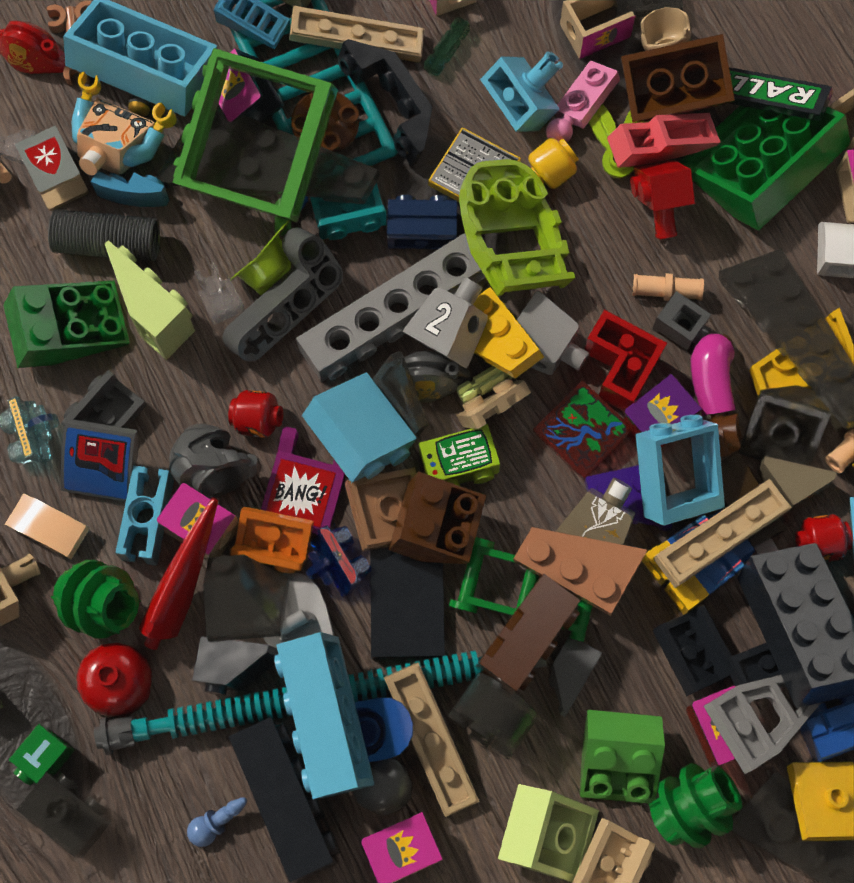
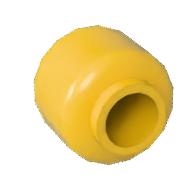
[528,138,579,189]

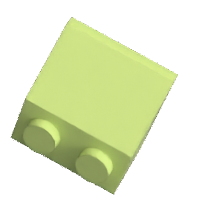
[498,784,599,883]

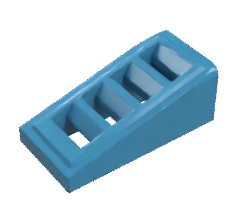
[214,0,290,49]

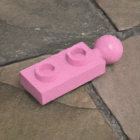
[546,60,620,143]

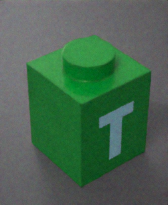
[8,724,75,786]

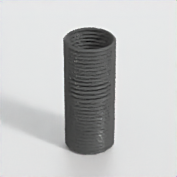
[48,209,160,262]

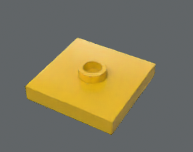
[787,762,854,841]

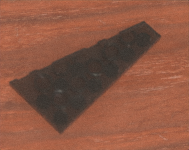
[156,105,380,204]

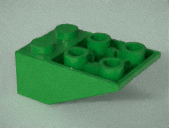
[3,281,130,368]

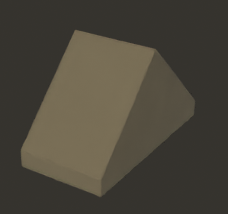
[757,456,837,513]

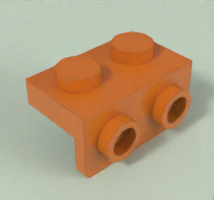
[230,507,314,573]

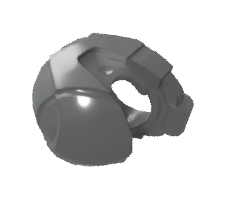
[169,423,257,498]

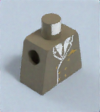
[555,478,636,545]

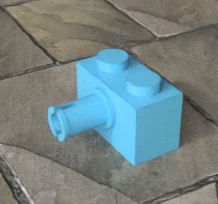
[480,51,563,132]

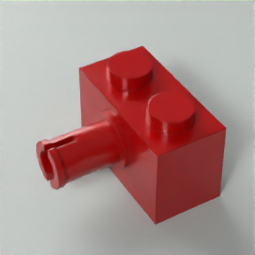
[630,159,695,239]

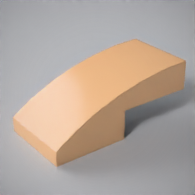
[5,494,90,559]

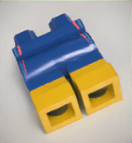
[642,509,755,615]

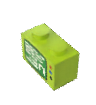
[419,424,500,486]

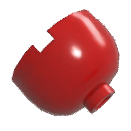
[76,642,152,717]

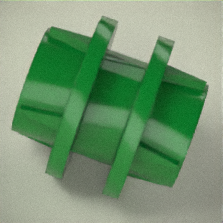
[51,560,141,639]
[649,763,743,849]

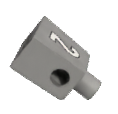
[402,277,488,369]

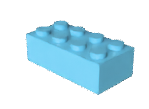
[63,0,218,116]
[274,632,375,799]

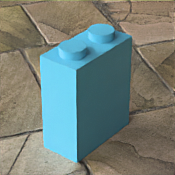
[302,372,417,483]

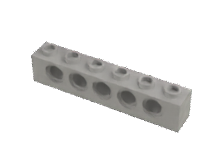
[296,233,488,382]

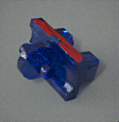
[306,525,371,597]

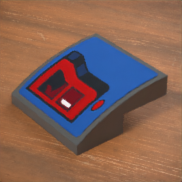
[61,418,138,502]

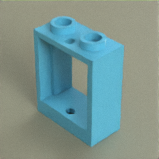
[636,415,725,525]

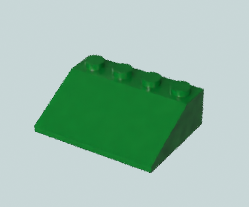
[679,106,851,231]

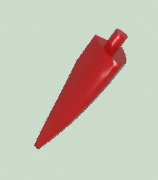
[139,497,218,650]

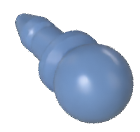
[187,797,247,847]

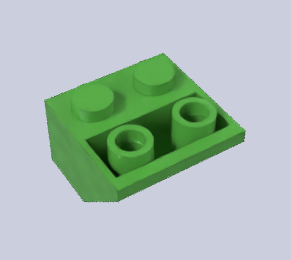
[580,710,665,804]

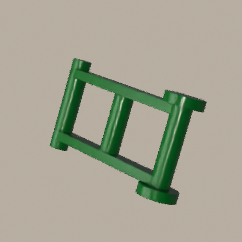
[449,537,593,642]

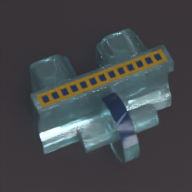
[0,396,59,464]

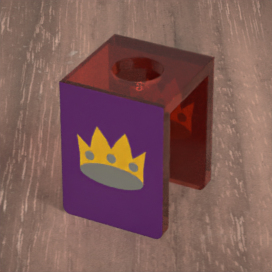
[622,374,702,448]

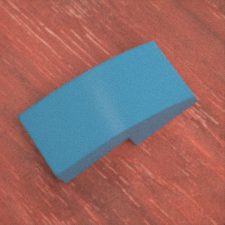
[91,171,169,207]

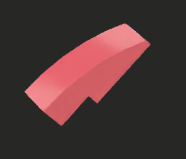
[607,113,721,168]

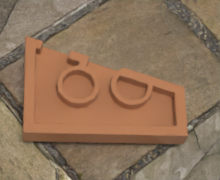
[513,527,647,616]

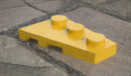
[473,287,544,379]

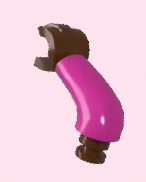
[690,334,743,457]

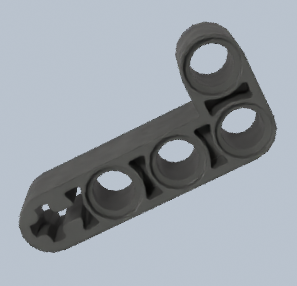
[223,227,343,362]

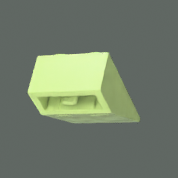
[105,240,195,360]

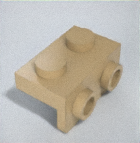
[572,818,655,883]

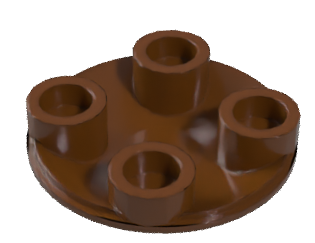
[291,92,359,155]

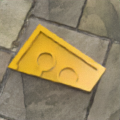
[749,307,854,402]

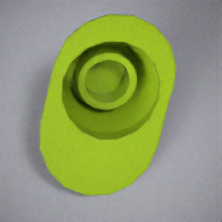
[230,220,291,296]

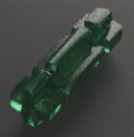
[424,17,470,76]

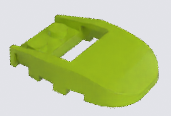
[459,159,575,296]

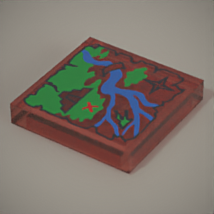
[533,380,634,481]

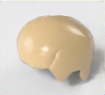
[641,7,691,51]

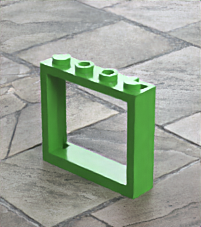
[172,48,338,223]

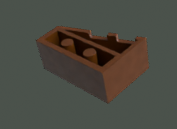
[475,574,580,694]

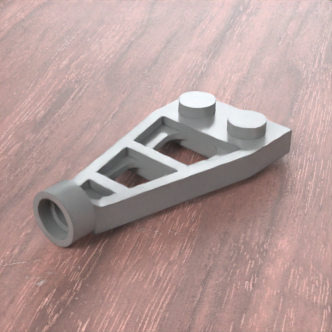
[704,675,821,774]

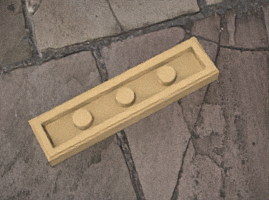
[289,6,424,63]
[653,479,792,588]
[384,662,480,817]

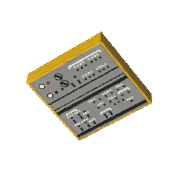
[428,127,521,202]

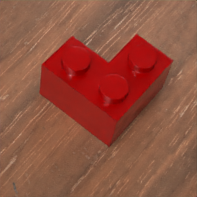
[584,309,667,412]

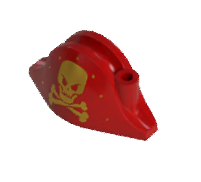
[0,21,65,74]

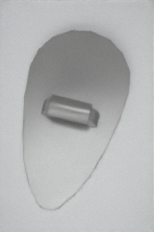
[252,572,334,648]

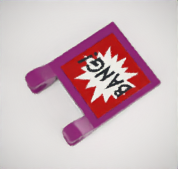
[261,427,345,536]

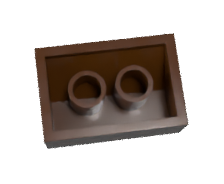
[621,34,735,123]

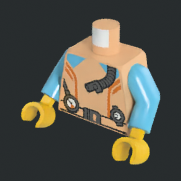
[71,72,177,175]

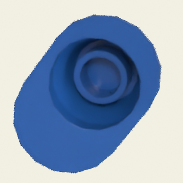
[355,698,413,762]

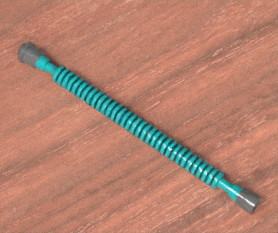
[94,650,546,755]

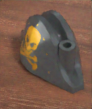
[379,351,471,403]

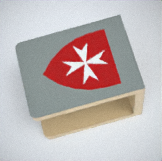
[15,125,88,211]

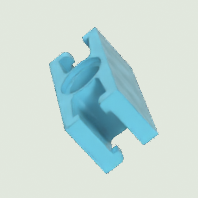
[115,465,174,566]

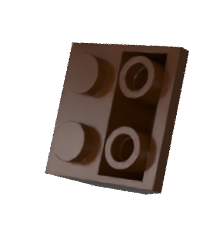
[389,472,486,564]

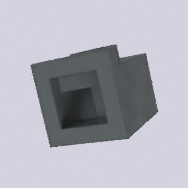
[652,291,711,350]

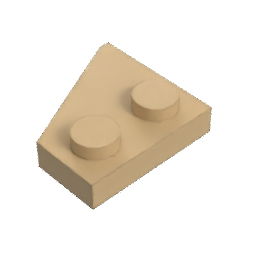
[456,378,531,429]

